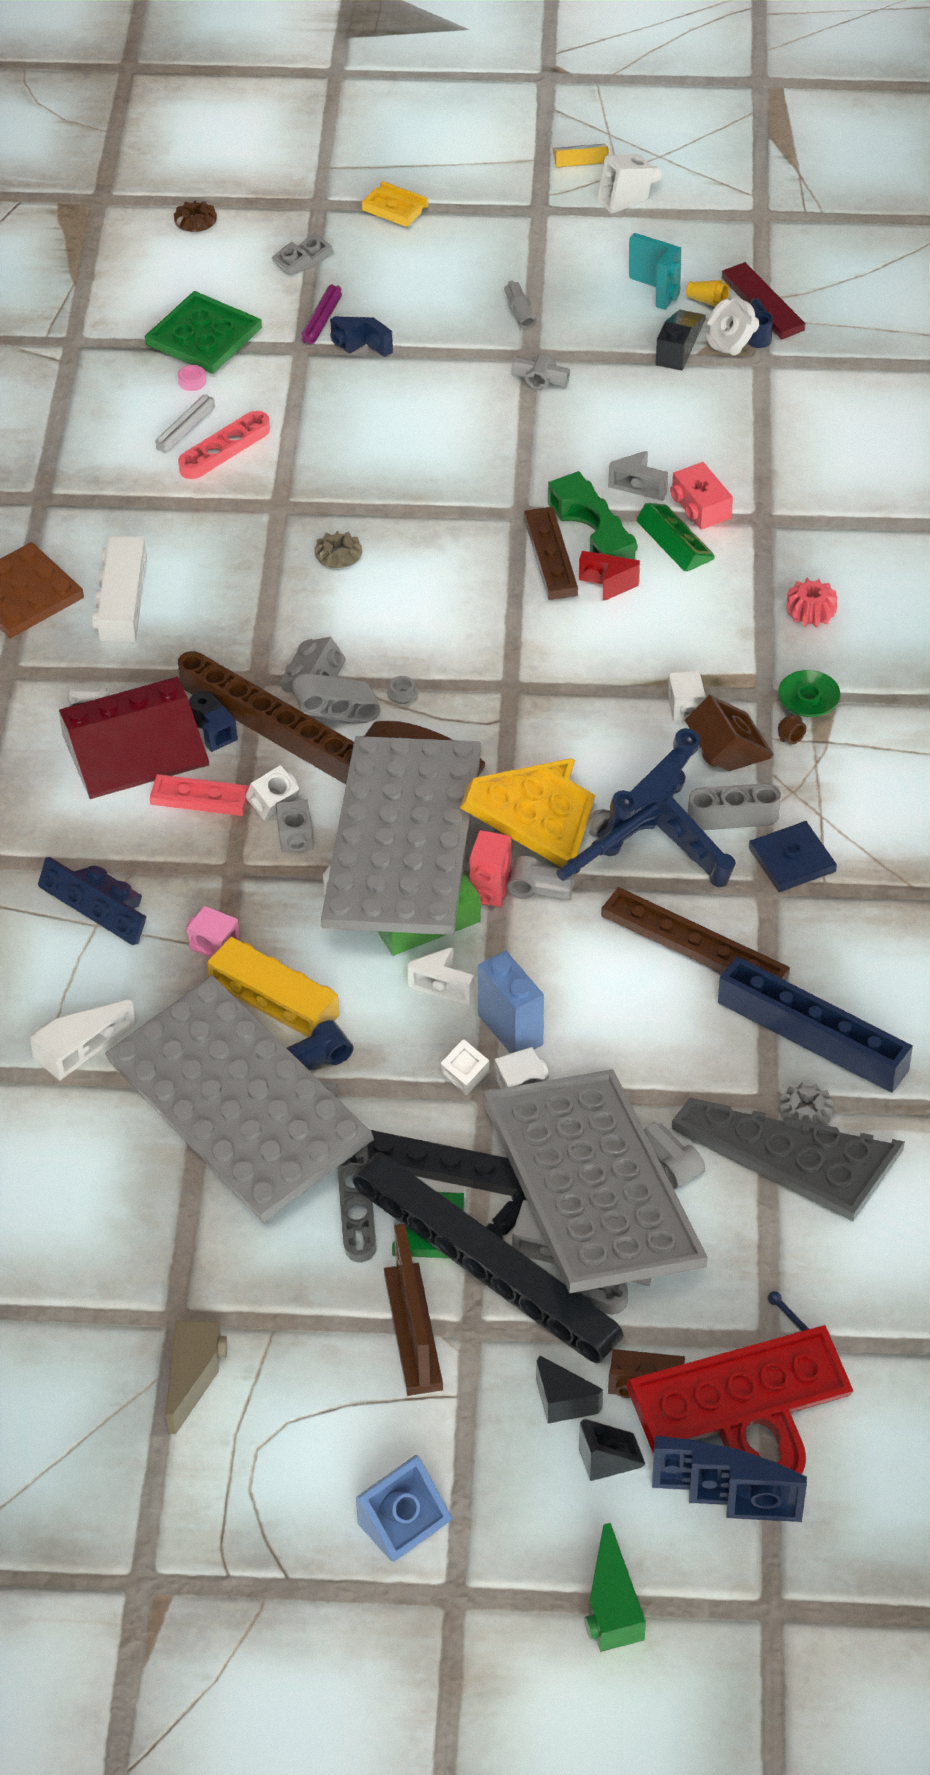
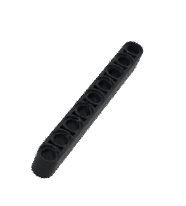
[352,1152,624,1363]

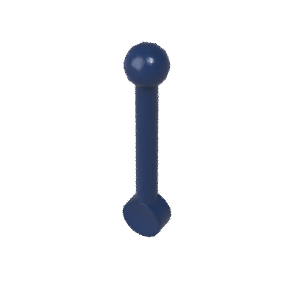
[767,1291,809,1331]

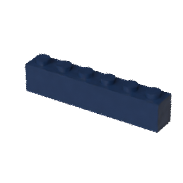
[718,956,913,1093]

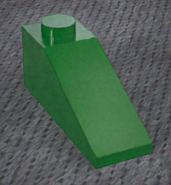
[584,1523,646,1652]

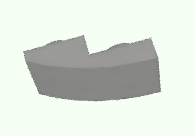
[271,232,334,274]

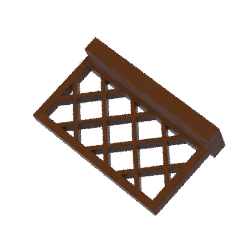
[384,1224,443,1396]

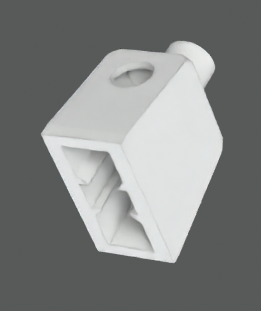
[597,154,661,214]

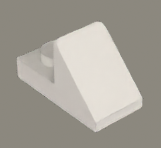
[407,948,475,1006]

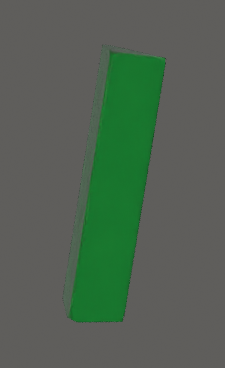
[637,503,715,571]

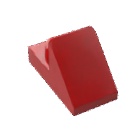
[579,551,640,600]

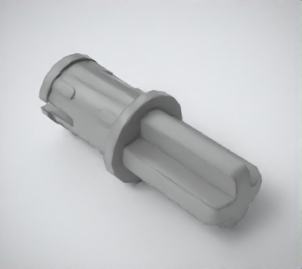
[504,281,536,329]

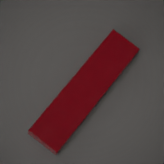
[722,262,805,340]

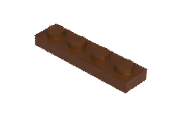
[524,507,578,600]

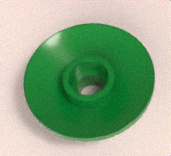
[778,670,840,717]

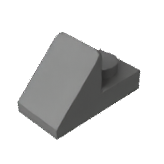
[608,451,668,501]

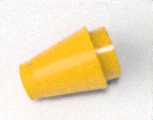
[686,280,729,307]

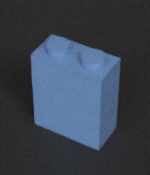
[478,950,544,1054]

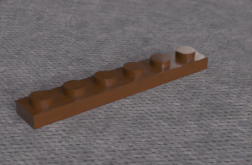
[601,887,790,980]

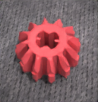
[786,578,837,628]

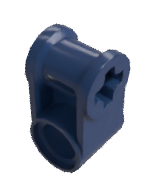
[732,298,773,348]

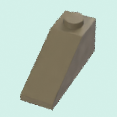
[166,1320,227,1434]

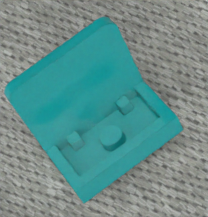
[629,233,681,310]

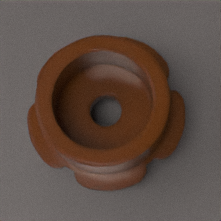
[778,715,807,745]

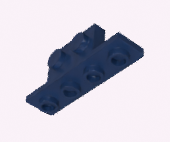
[38,857,147,945]

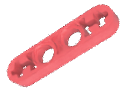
[178,411,270,479]

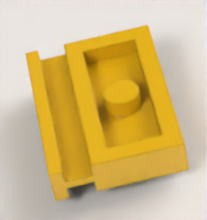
[362,181,428,227]

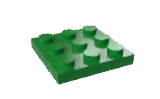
[145,291,262,374]

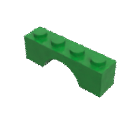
[548,471,638,559]

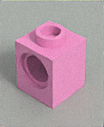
[186,906,240,958]

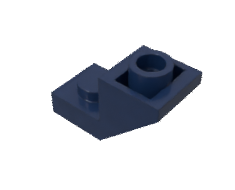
[330,316,393,357]

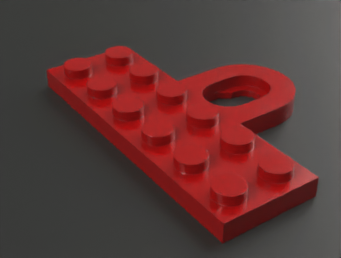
[626,1325,853,1474]

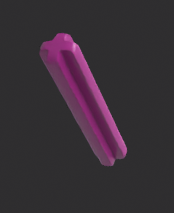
[301,284,342,344]

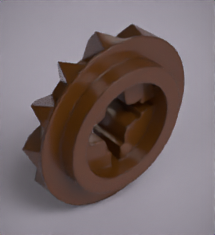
[174,200,217,232]

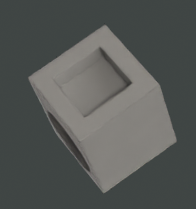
[276,799,313,853]

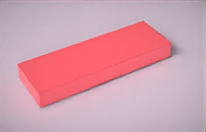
[150,774,249,816]

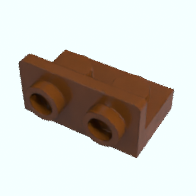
[608,1349,685,1398]

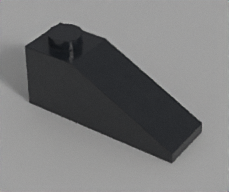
[656,309,706,371]

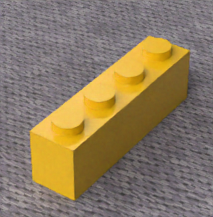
[207,937,340,1037]

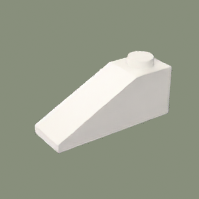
[30,999,136,1081]

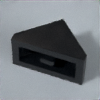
[536,1355,603,1424]
[579,1419,645,1481]

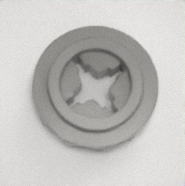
[779,1082,834,1125]

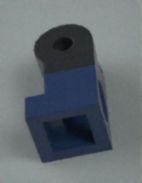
[189,692,238,752]

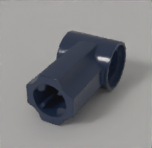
[287,1020,354,1070]

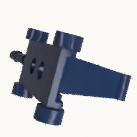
[556,728,736,887]

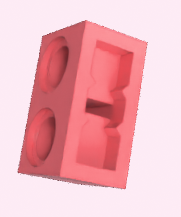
[469,830,511,907]

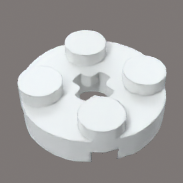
[706,297,759,355]

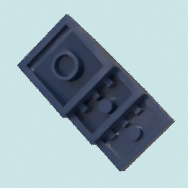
[652,1436,807,1522]

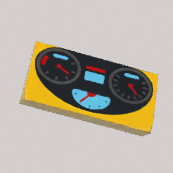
[553,143,609,167]

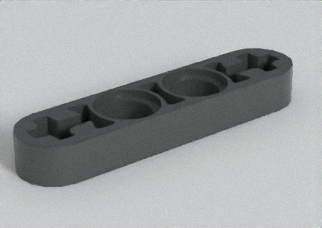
[337,1145,377,1263]

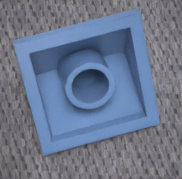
[356,1455,453,1562]

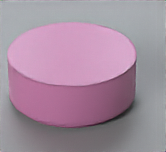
[178,365,206,391]

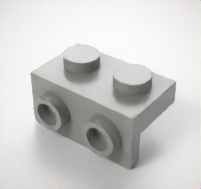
[279,637,346,692]

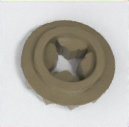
[314,530,362,568]

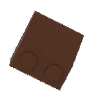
[685,694,774,771]

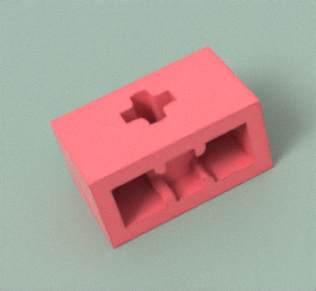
[670,462,733,530]

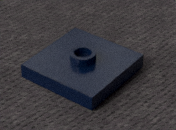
[749,821,837,892]

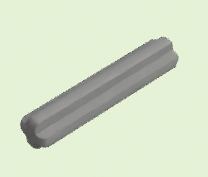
[155,394,215,453]

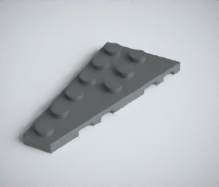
[671,1098,905,1221]

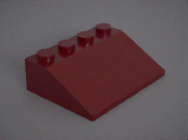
[59,676,210,799]

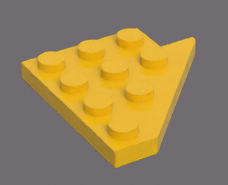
[460,758,596,867]

